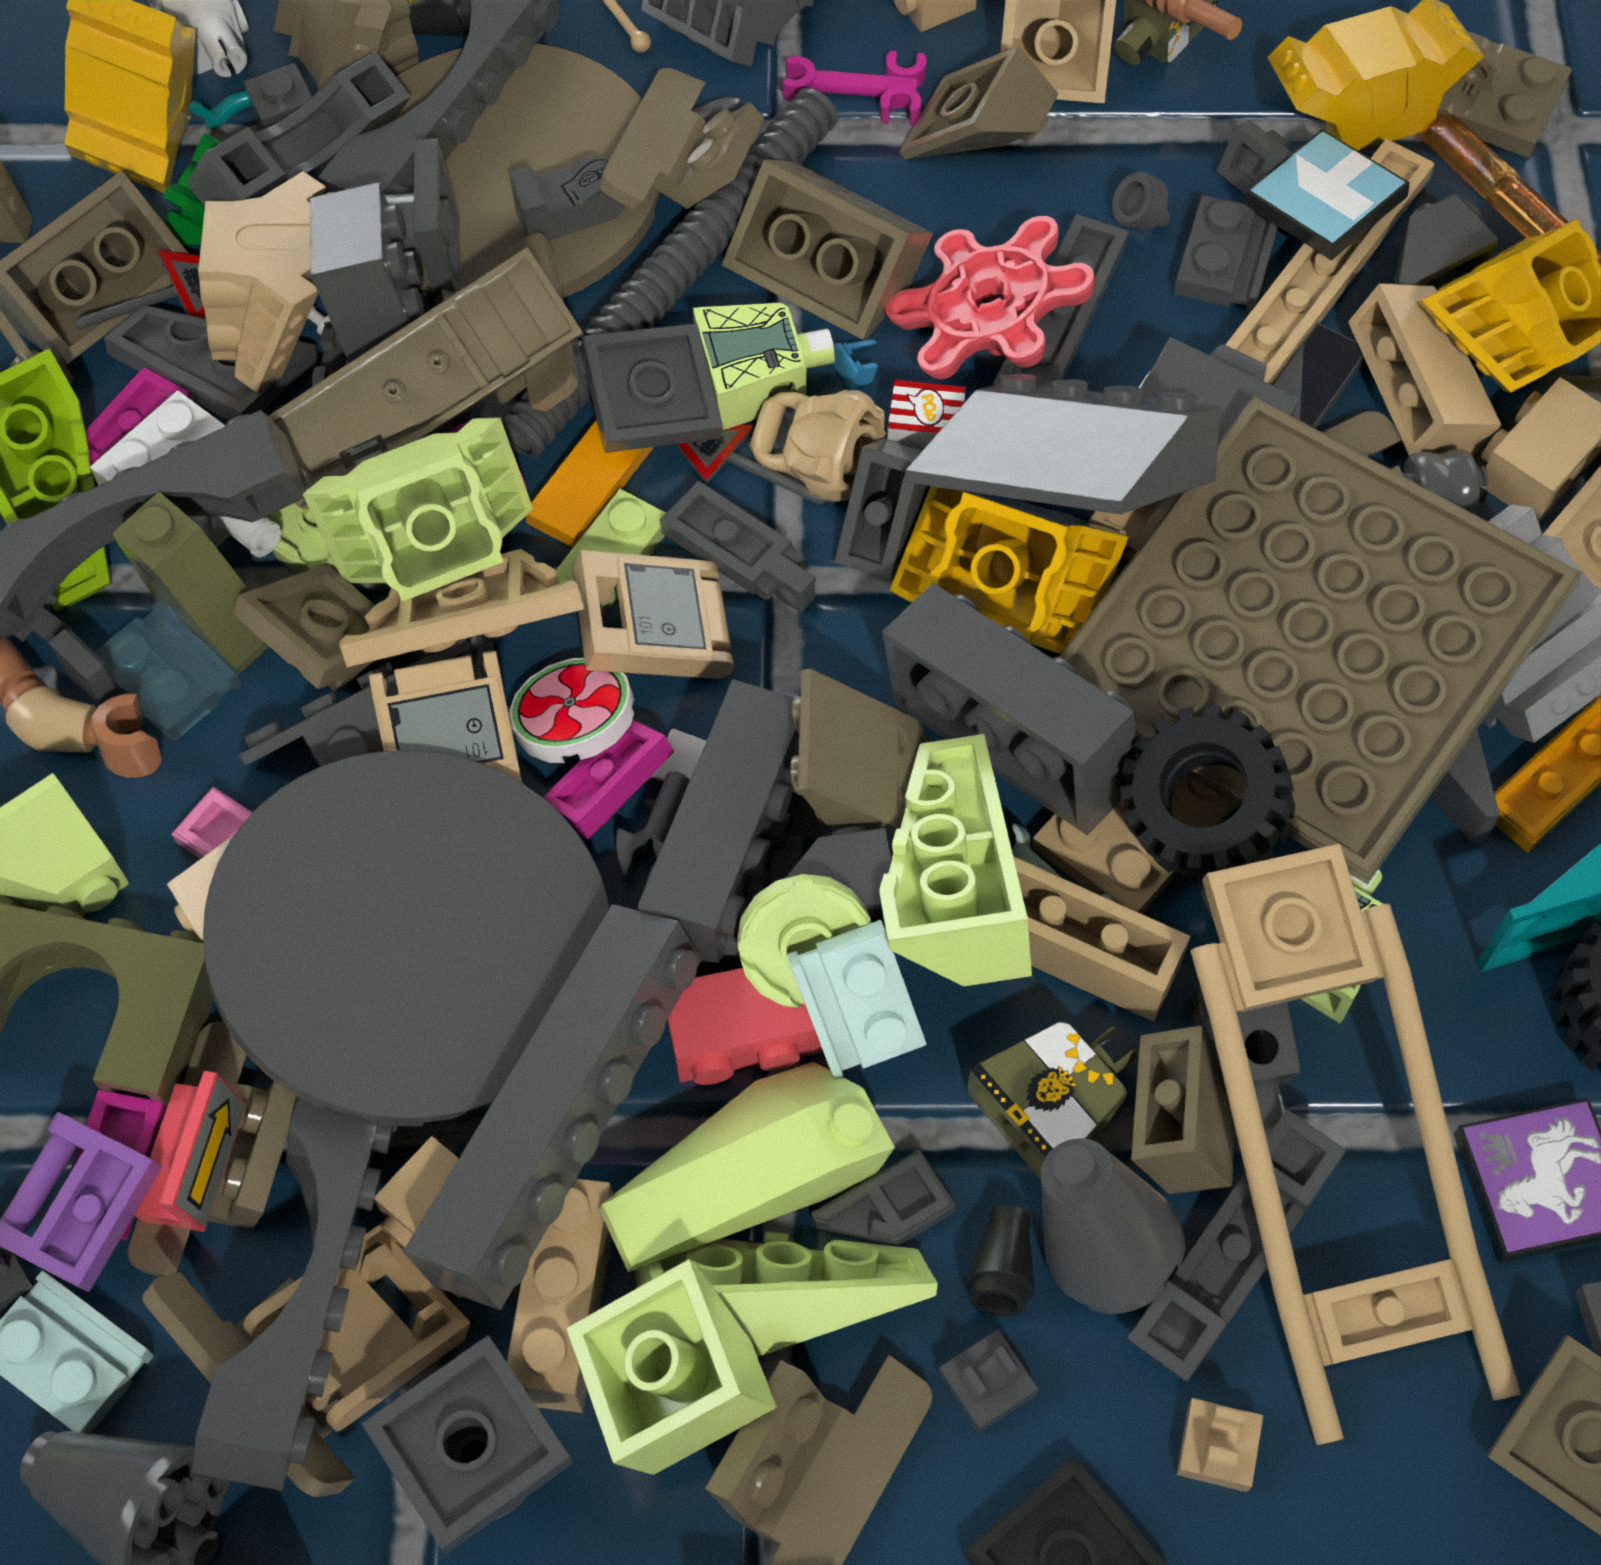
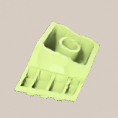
[303,418,533,602]

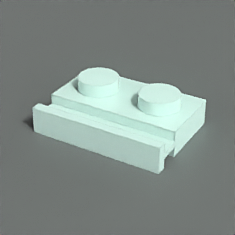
[787,920,927,1079]
[0,1270,154,1433]

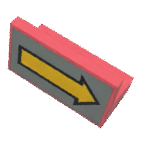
[134,1071,247,1232]

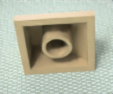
[1000,0,1116,103]

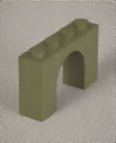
[0,895,214,1107]

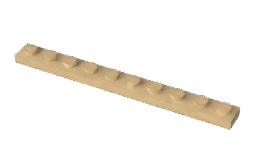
[1088,139,1435,561]

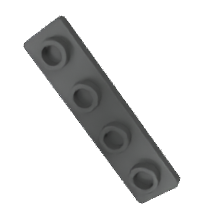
[238,638,470,767]

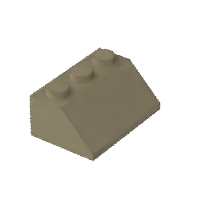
[721,159,933,340]
[0,170,189,365]

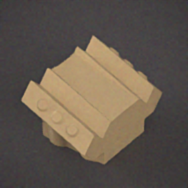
[198,171,326,393]

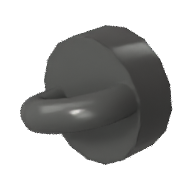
[1112,171,1170,232]

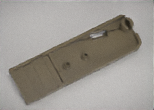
[268,247,583,509]

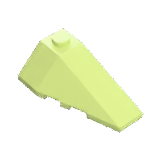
[879,734,1032,986]
[599,1061,895,1272]
[635,1231,938,1357]

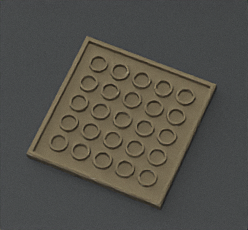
[1058,396,1582,885]

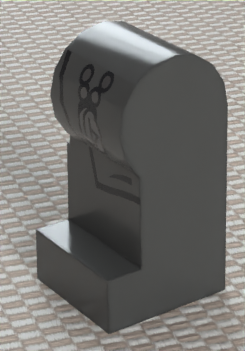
[509,156,625,241]

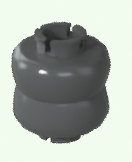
[1402,449,1488,515]

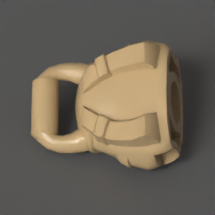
[749,389,886,502]

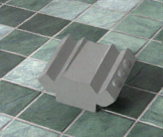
[1483,504,1601,743]

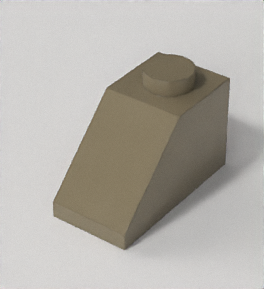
[1131,1025,1235,1194]

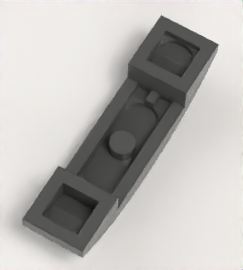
[1127,1109,1346,1383]

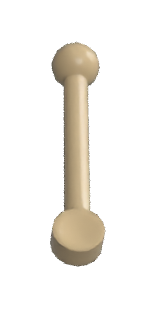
[602,0,651,53]

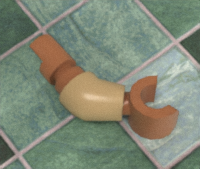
[0,637,162,778]

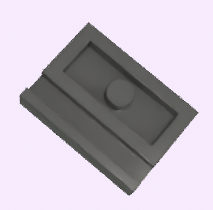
[1174,194,1278,312]

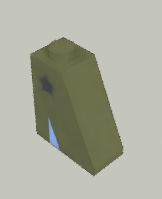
[112,492,269,676]

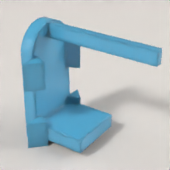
[833,339,878,390]

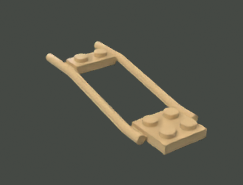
[1190,843,1521,1445]

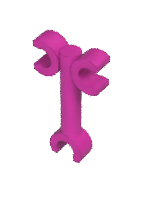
[783,51,927,126]

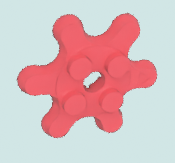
[885,216,1095,380]

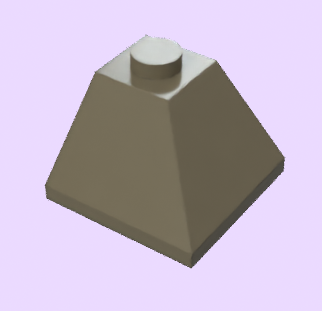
[899,46,1058,160]

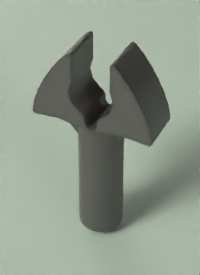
[616,771,690,883]

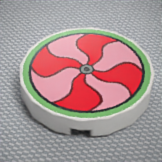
[509,658,634,763]

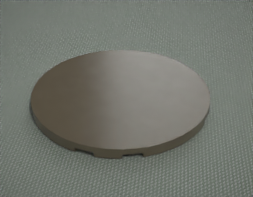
[396,44,661,305]

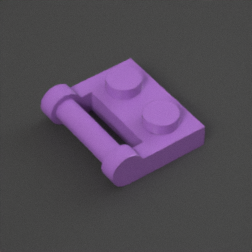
[0,1112,162,1292]

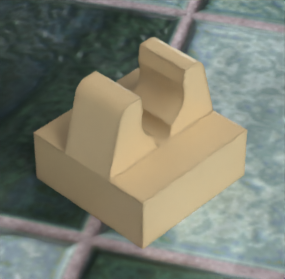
[1176,1398,1263,1492]

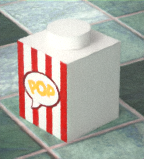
[887,380,966,450]

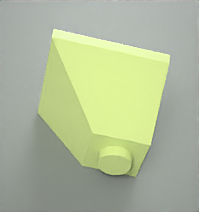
[0,773,129,916]

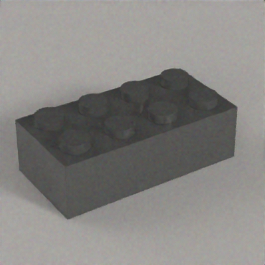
[882,583,1136,836]
[638,679,803,976]

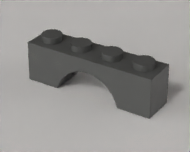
[187,51,411,206]

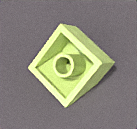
[566,1259,777,1475]

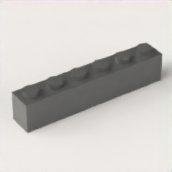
[403,904,702,1311]

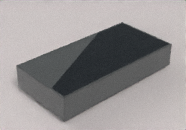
[1273,323,1365,430]

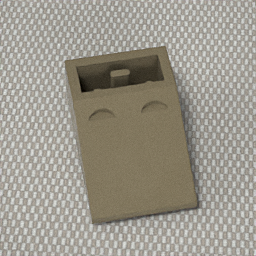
[791,669,932,860]

